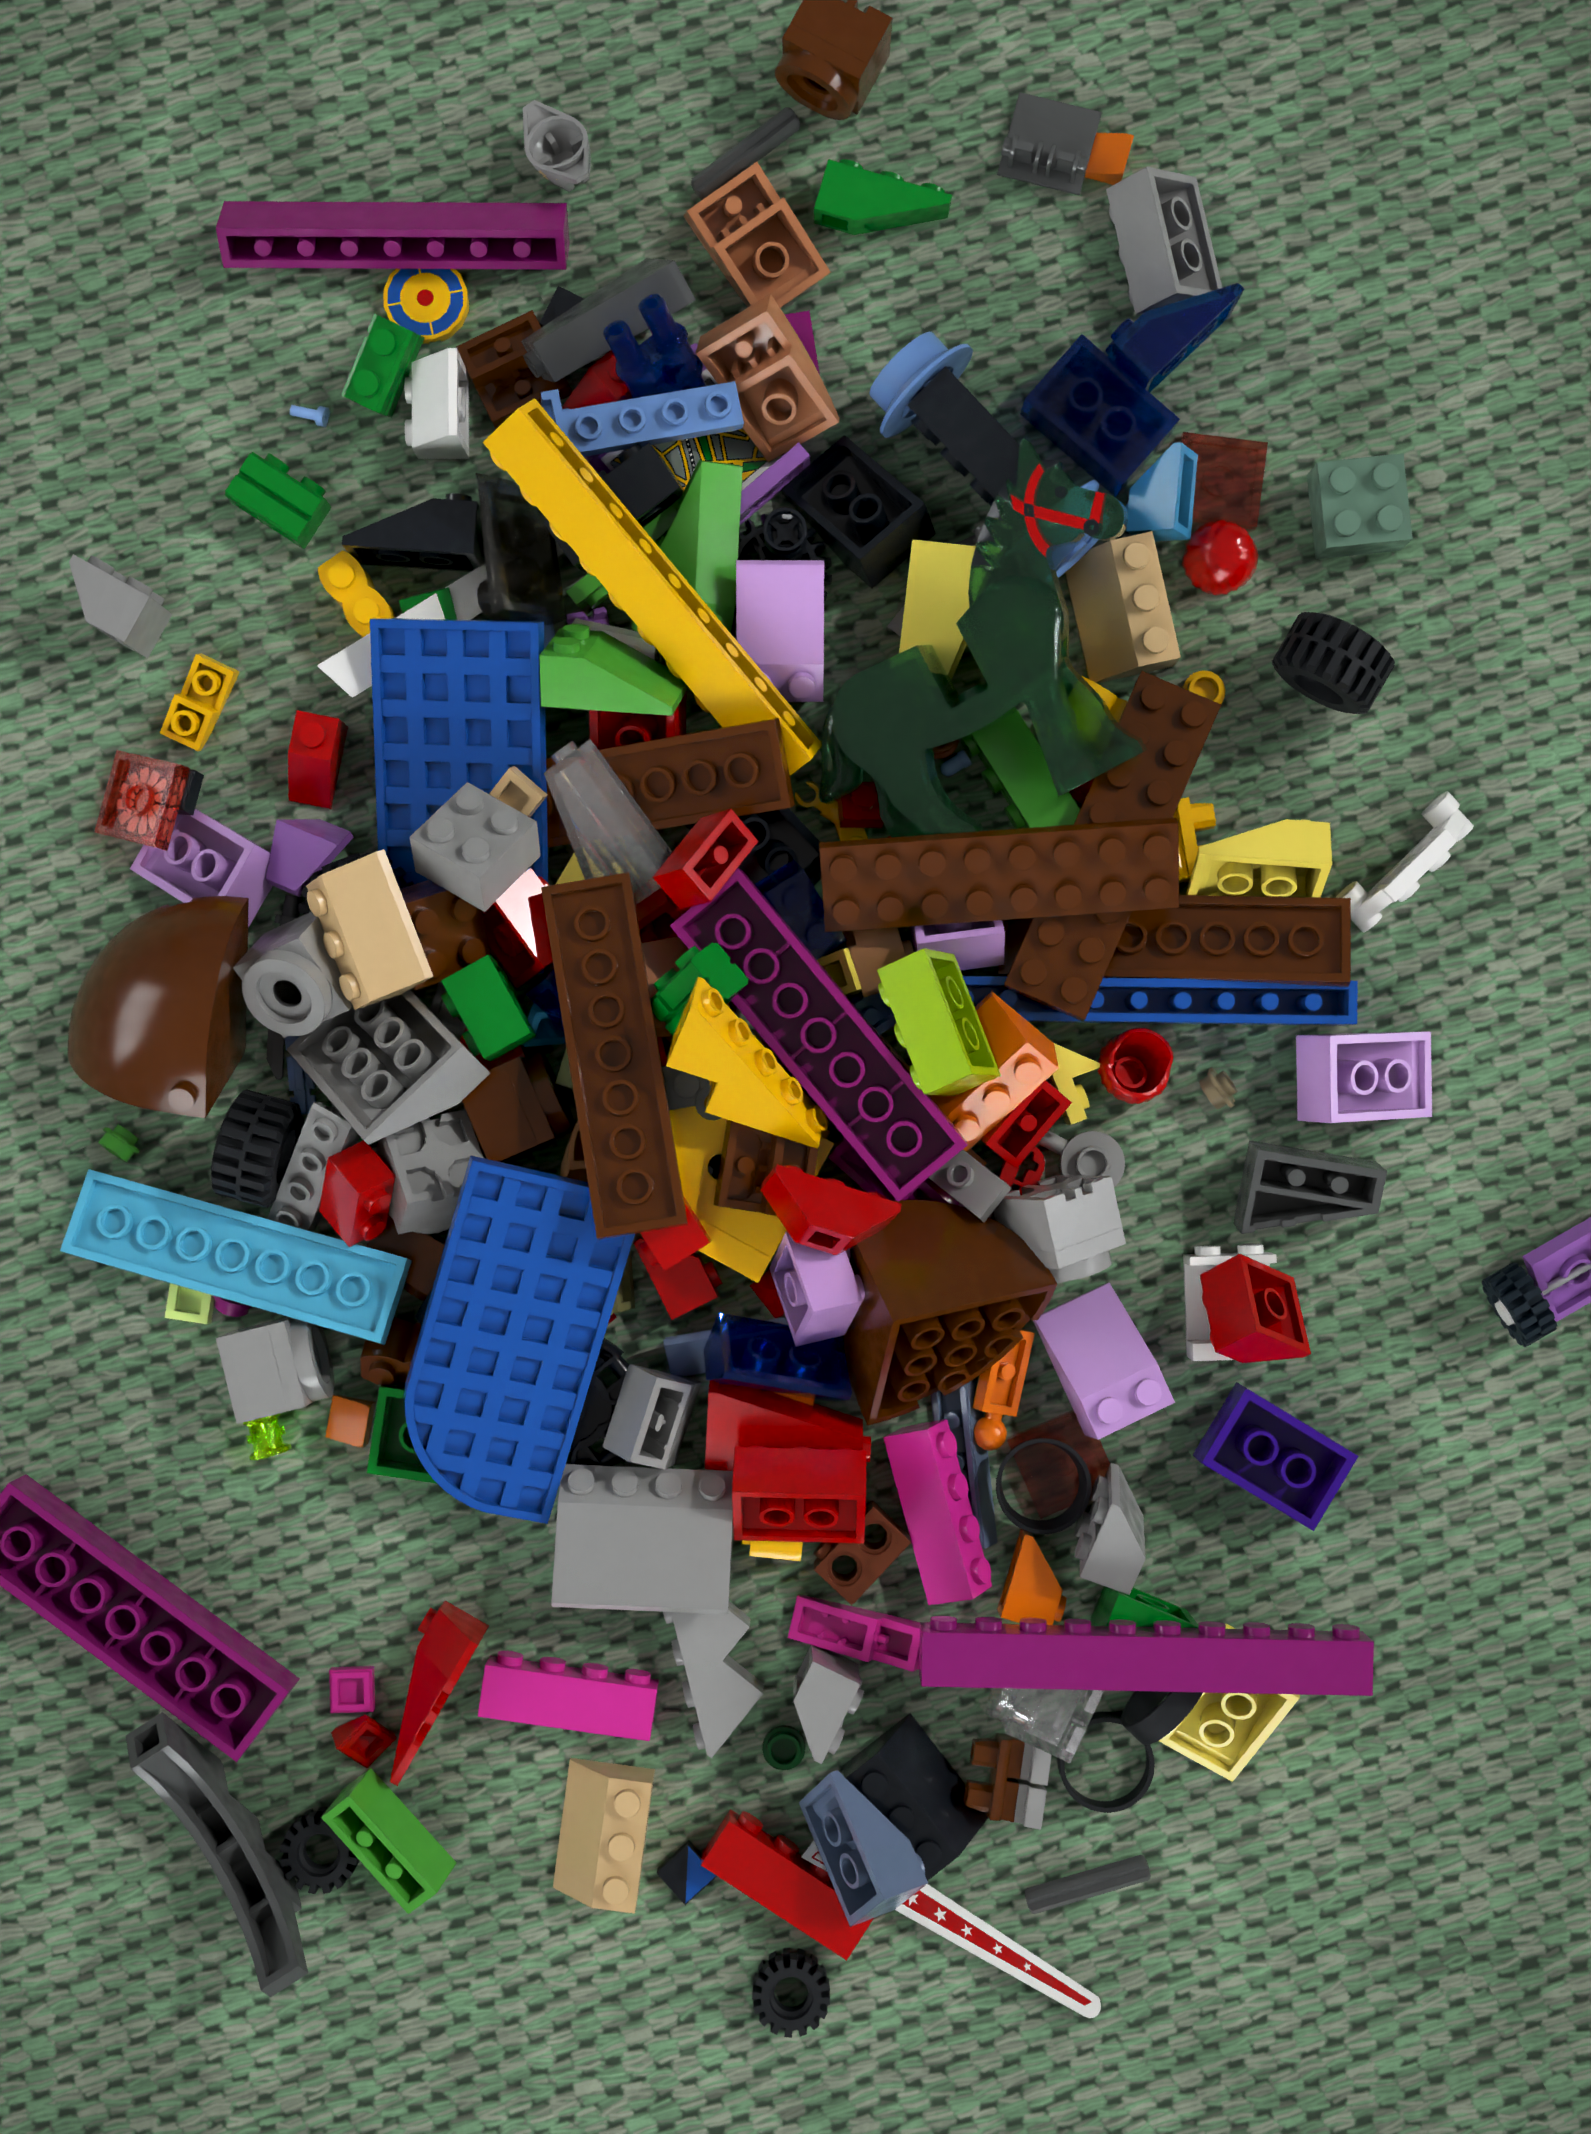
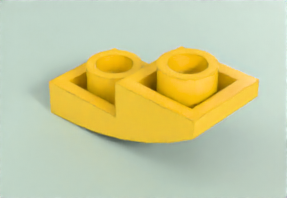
[160,653,240,751]

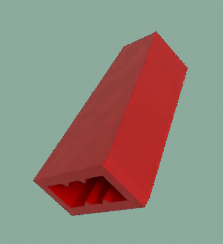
[705,1372,871,1471]

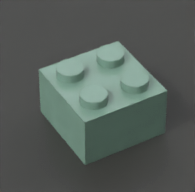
[1307,453,1413,559]

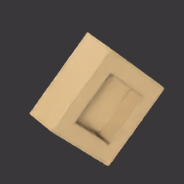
[489,766,548,817]

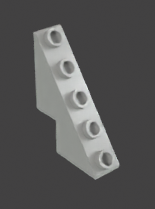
[267,1101,360,1232]
[663,1601,764,1758]

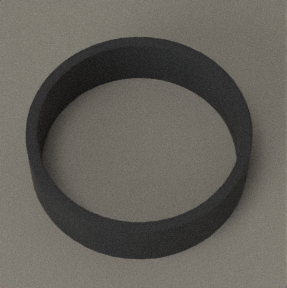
[1121,1691,1203,1745]
[1057,1711,1155,1813]

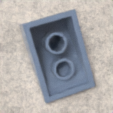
[799,1770,928,1927]

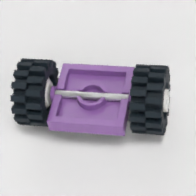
[1482,1217,1591,1347]

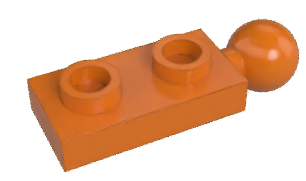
[972,1329,1035,1451]

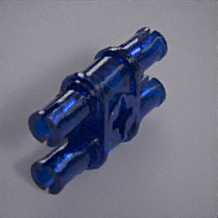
[603,294,707,399]

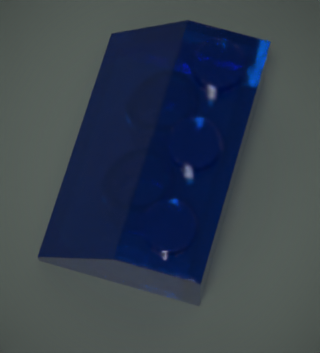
[703,1312,852,1401]

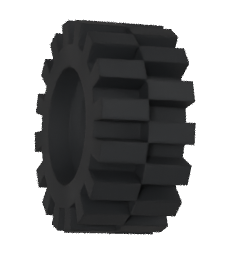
[280,1806,360,1894]
[752,1948,830,2038]

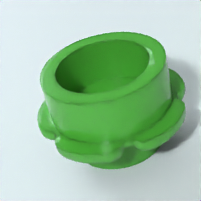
[98,1124,140,1163]

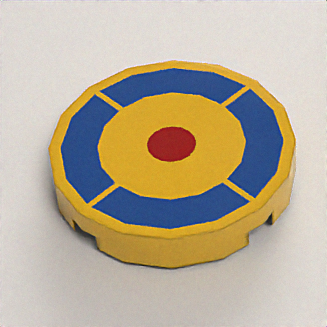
[383,269,469,344]

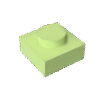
[165,1283,215,1324]

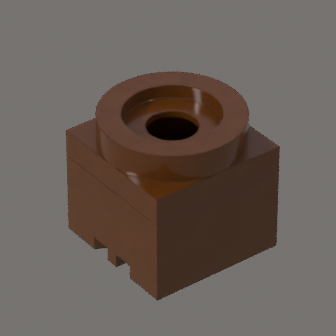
[775,0,893,120]
[462,1051,575,1163]

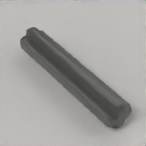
[691,107,800,200]
[1025,1855,1151,1914]

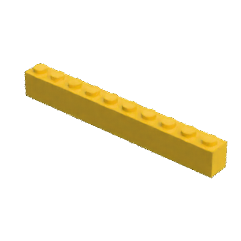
[483,398,823,776]

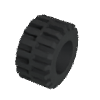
[1272,612,1395,714]
[211,1089,302,1208]

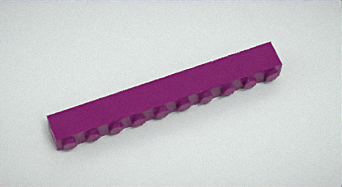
[919,1616,1374,1696]

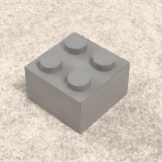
[410,782,541,912]

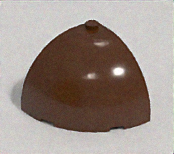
[67,896,249,1118]
[839,1200,1057,1426]

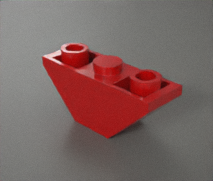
[760,1164,902,1255]

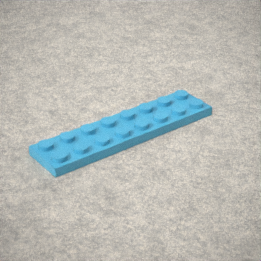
[60,1169,412,1345]

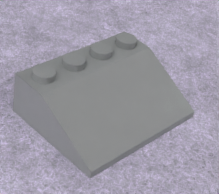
[286,989,490,1145]
[551,1464,733,1614]

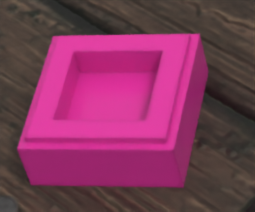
[329,1666,375,1713]

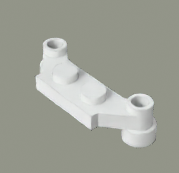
[1335,791,1474,933]

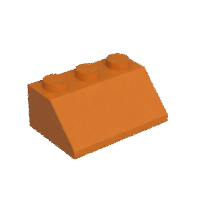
[908,992,1059,1152]

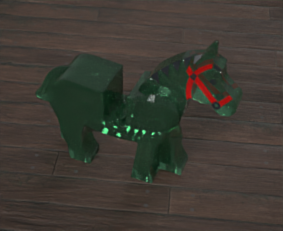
[819,439,1147,837]

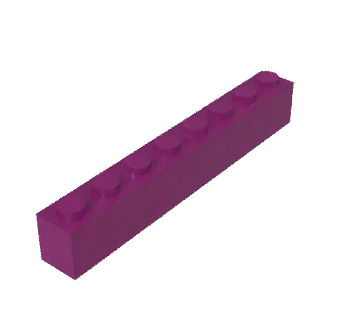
[216,201,570,270]

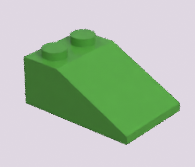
[539,624,688,716]

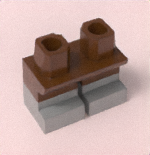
[964,1733,1053,1830]

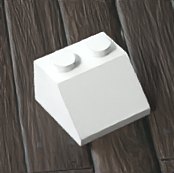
[404,348,469,459]

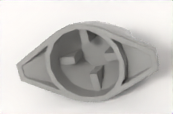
[523,100,591,192]

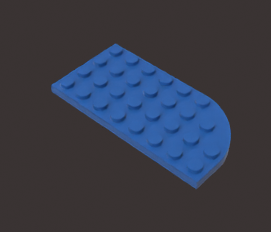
[370,618,550,973]
[404,1155,635,1524]

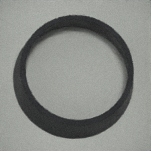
[996,1438,1091,1534]

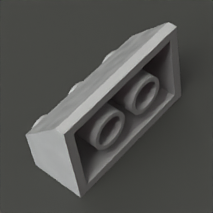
[1106,167,1225,317]

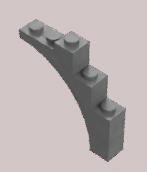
[126,1712,308,1997]

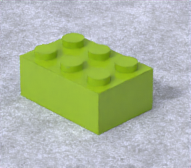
[877,948,1001,1096]

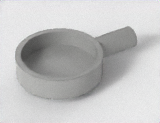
[1038,1131,1125,1187]

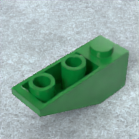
[814,159,952,235]

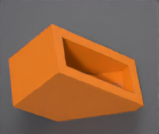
[997,1529,1067,1625]

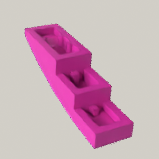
[788,1595,920,1672]

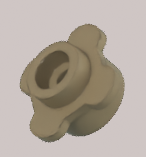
[1199,1067,1238,1110]

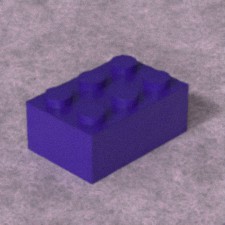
[1193,1382,1359,1531]

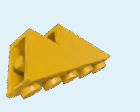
[666,977,828,1149]

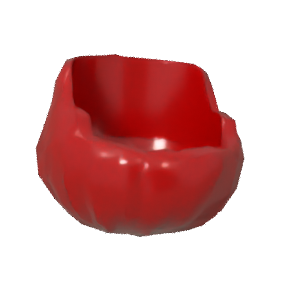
[1182,519,1258,596]
[1097,1028,1174,1104]

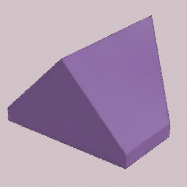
[266,819,354,897]

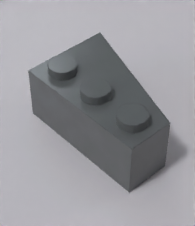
[1233,1140,1387,1234]

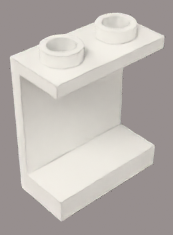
[1183,1244,1277,1361]

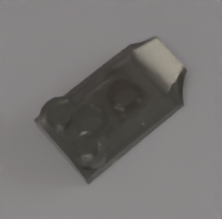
[475,473,567,625]

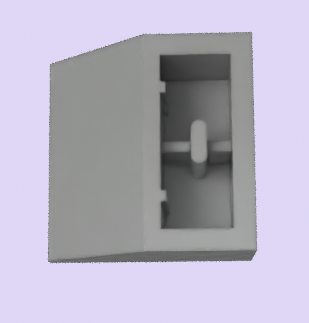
[69,554,172,659]
[602,1364,702,1469]
[1074,1463,1146,1595]
[793,1645,864,1764]

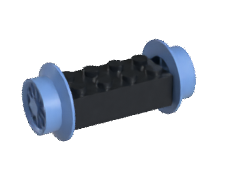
[869,332,1110,585]

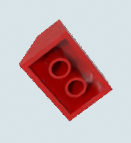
[732,1445,867,1544]

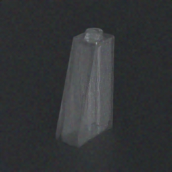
[544,739,672,905]

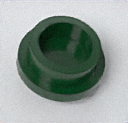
[762,1725,805,1770]

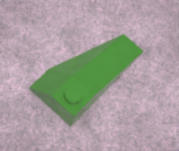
[631,460,743,633]

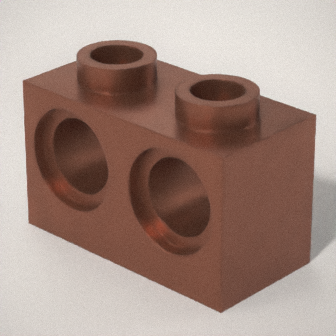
[813,1500,911,1606]

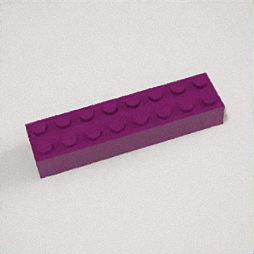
[670,868,968,1202]
[0,1474,300,1762]

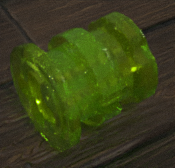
[243,1413,292,1460]

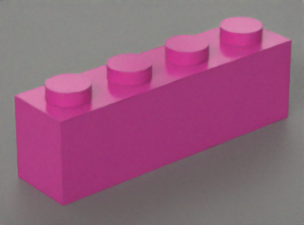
[883,1419,992,1605]
[478,1651,659,1741]

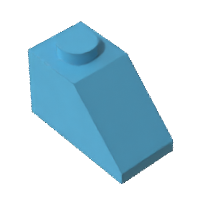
[1123,442,1198,542]

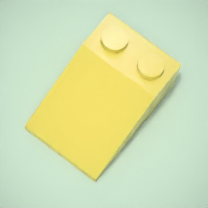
[1186,819,1332,898]
[1159,1624,1300,1782]

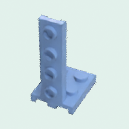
[541,381,744,457]

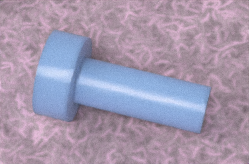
[290,405,330,427]

